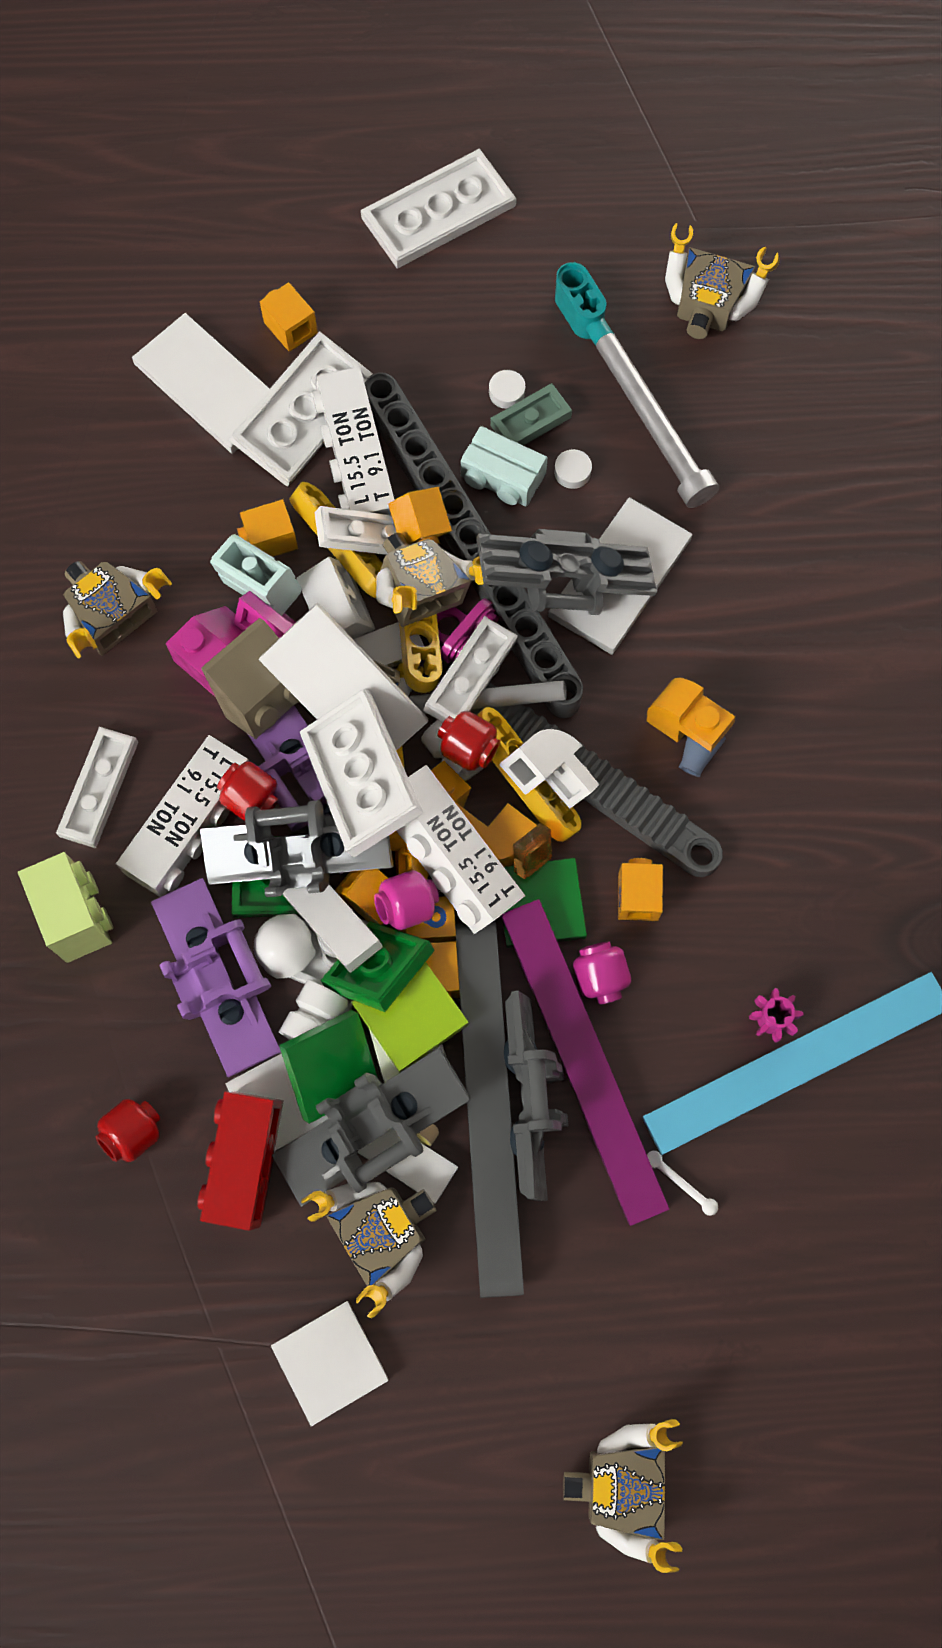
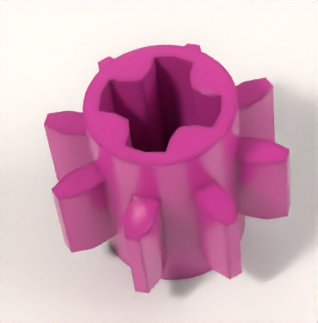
[749,988,804,1043]

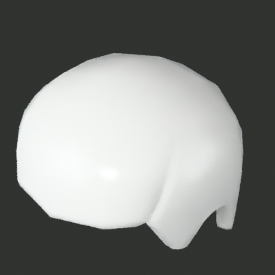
[254,914,315,979]

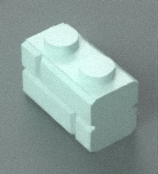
[461,426,548,507]
[210,534,302,616]

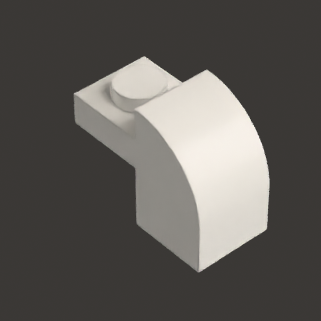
[499,729,600,809]

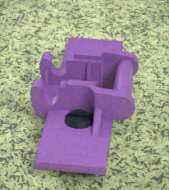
[248,706,344,875]
[151,878,281,1078]

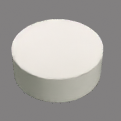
[489,370,525,409]
[554,449,592,489]

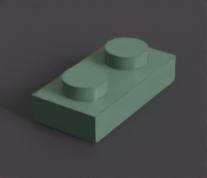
[490,383,572,445]

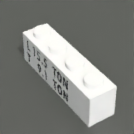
[312,366,394,515]
[116,735,249,897]
[396,765,525,934]

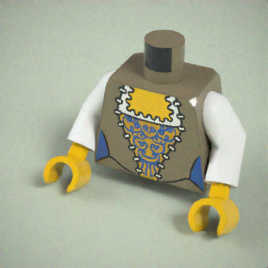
[665,223,780,339]
[376,533,484,627]
[63,561,172,658]
[301,1182,437,1318]
[563,1419,683,1573]

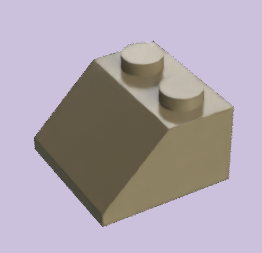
[201,618,300,740]

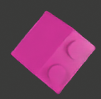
[165,606,243,696]

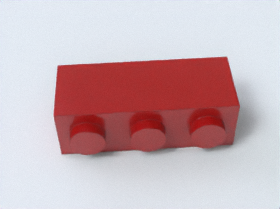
[197,1092,284,1231]

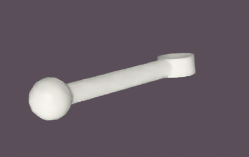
[647,1151,719,1216]

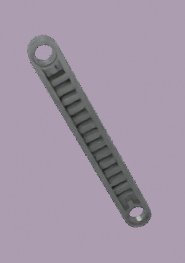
[470,682,723,877]

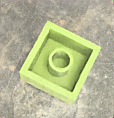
[18,852,113,963]

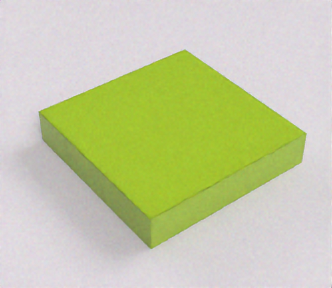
[352,962,469,1073]

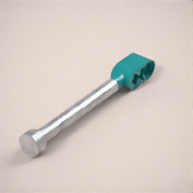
[555,262,719,508]

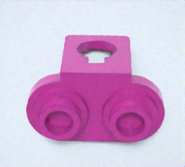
[437,598,499,663]

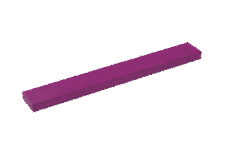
[501,899,670,1226]

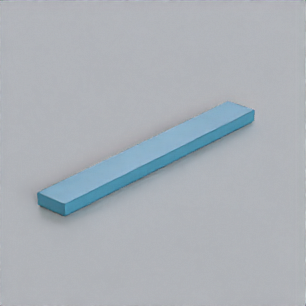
[642,972,942,1155]

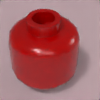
[437,711,500,771]
[217,761,279,821]
[95,1099,160,1162]

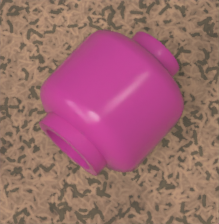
[374,870,439,930]
[573,941,631,1004]

